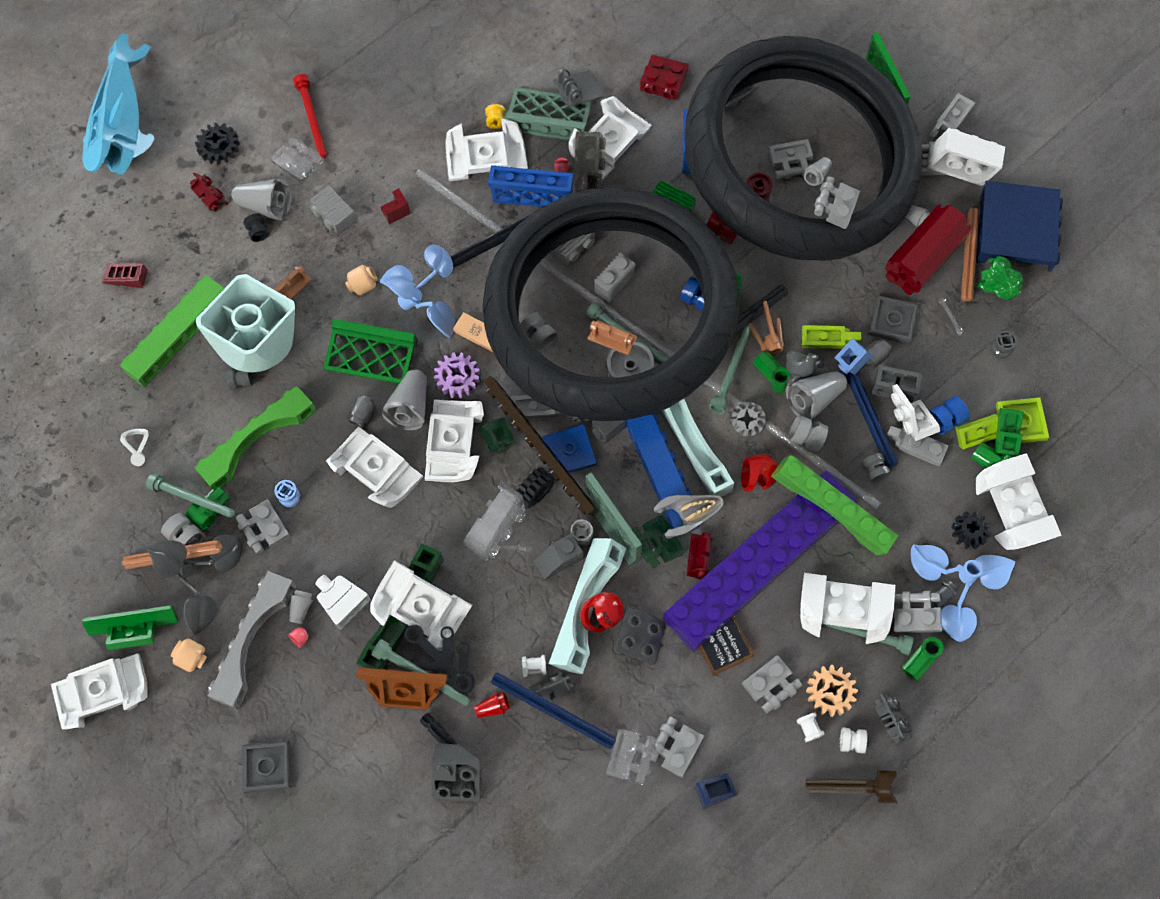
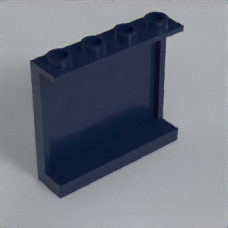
[976,180,1063,272]

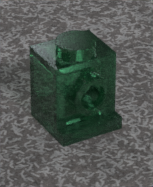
[479,417,514,454]

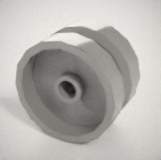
[607,342,654,378]

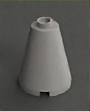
[231,179,291,220]
[382,369,427,430]
[786,371,847,420]

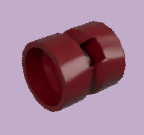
[746,172,773,202]
[707,212,737,244]

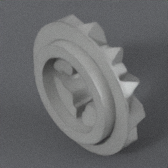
[731,402,766,436]

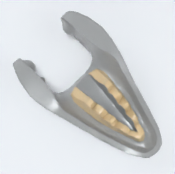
[654,495,724,538]

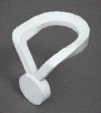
[120,429,149,466]

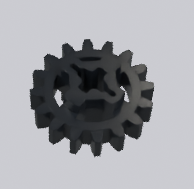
[195,123,240,165]

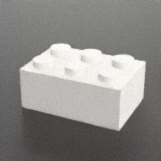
[927,128,1005,186]

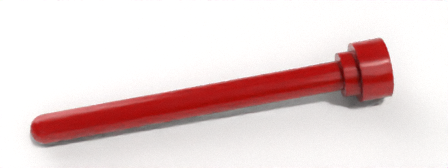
[293,74,326,158]

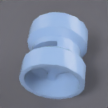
[275,480,301,507]

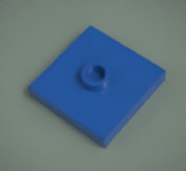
[543,424,597,473]

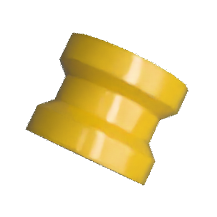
[485,104,505,129]

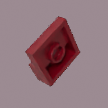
[640,54,689,100]

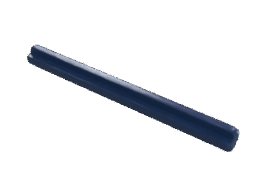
[844,361,898,468]
[491,672,616,749]

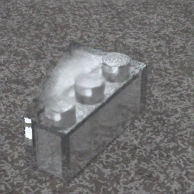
[463,482,526,562]

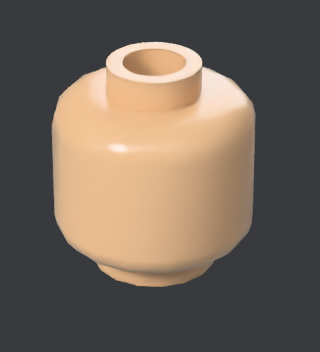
[345,265,378,296]
[171,638,207,672]

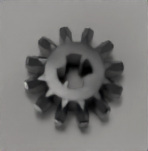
[951,511,991,549]

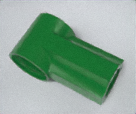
[753,351,790,393]
[970,442,1013,469]
[185,486,231,531]
[901,637,943,682]

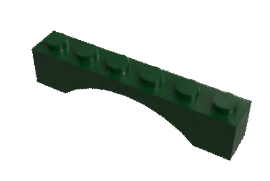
[356,543,444,670]

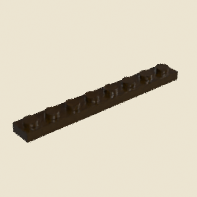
[484,376,599,516]

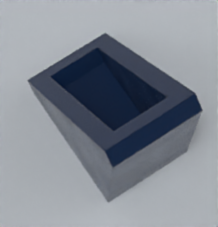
[694,773,737,809]

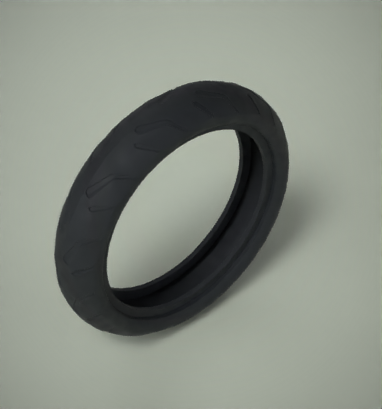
[684,36,923,261]
[482,188,739,421]

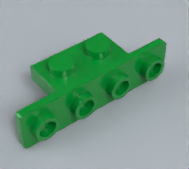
[82,606,178,650]

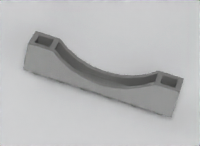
[208,571,297,710]

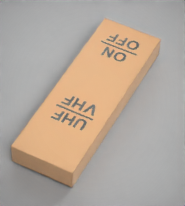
[453,312,493,352]

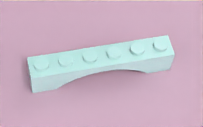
[662,399,734,497]
[549,538,626,674]

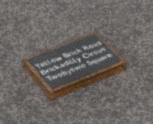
[699,616,754,676]

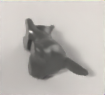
[786,350,824,386]

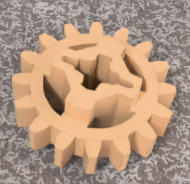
[806,665,858,717]

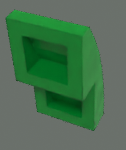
[996,408,1024,456]

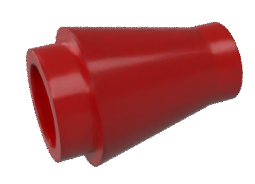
[474,692,510,719]

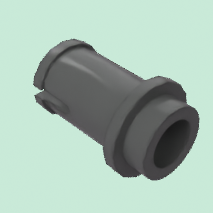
[932,581,958,608]

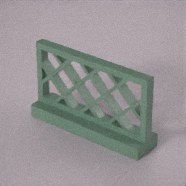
[505,88,592,140]
[585,473,647,567]

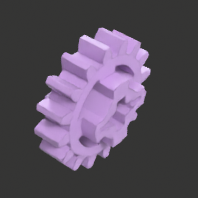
[434,352,480,398]

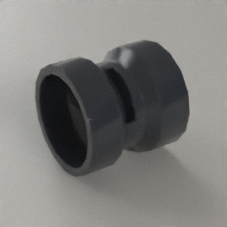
[243,213,270,242]

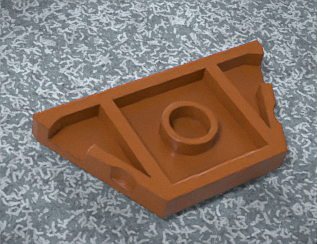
[356,667,447,710]

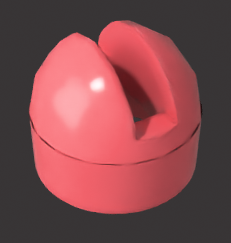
[554,157,570,173]
[288,628,308,648]

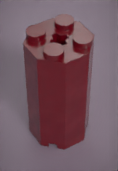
[885,205,972,295]

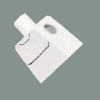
[315,575,371,630]

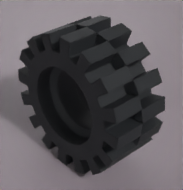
[515,467,555,508]

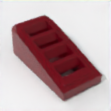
[102,263,148,288]

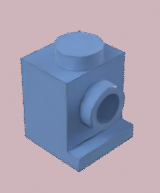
[835,339,874,375]

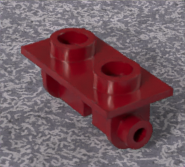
[190,172,228,212]
[686,532,713,580]

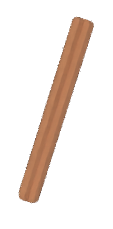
[961,208,980,302]
[122,540,223,569]

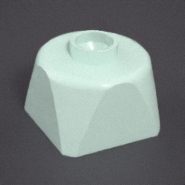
[196,274,295,372]

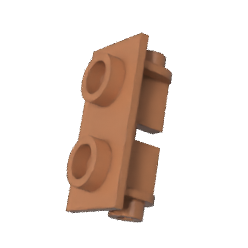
[273,266,312,300]
[588,320,637,355]

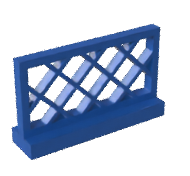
[488,165,573,207]

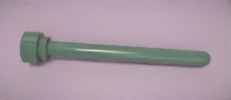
[586,302,668,363]
[709,326,751,414]
[146,473,235,517]
[822,624,914,655]
[371,639,471,706]

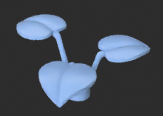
[380,245,455,338]
[911,544,1015,642]

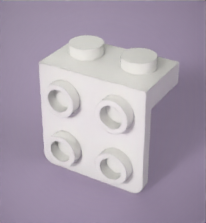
[891,384,940,441]

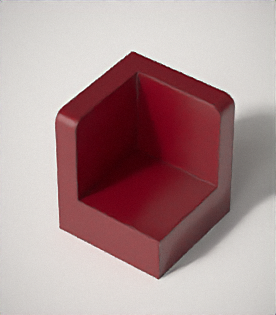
[380,188,411,224]

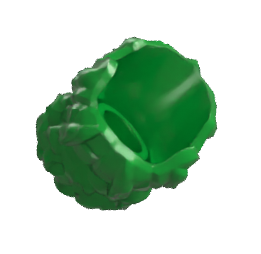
[977,256,1023,301]

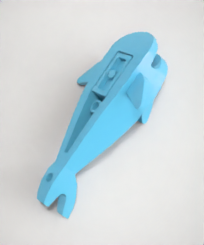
[82,33,154,175]

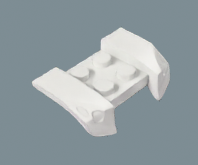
[569,96,652,181]
[446,119,528,181]
[425,400,484,482]
[326,426,423,508]
[976,453,1062,550]
[370,560,472,652]
[801,573,895,644]
[51,653,148,729]

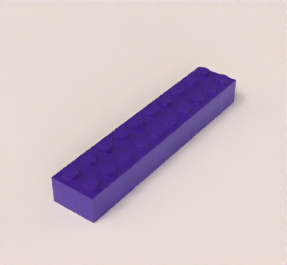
[663,470,858,652]

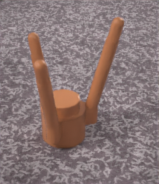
[748,301,784,355]

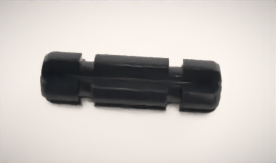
[420,713,457,745]

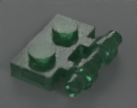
[632,515,685,569]

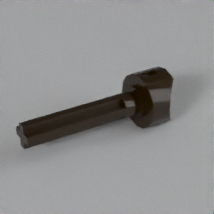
[806,770,897,803]

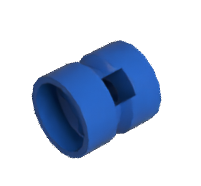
[680,276,704,311]
[929,396,970,435]

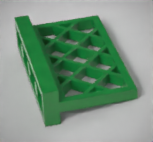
[865,32,910,105]
[323,319,418,384]

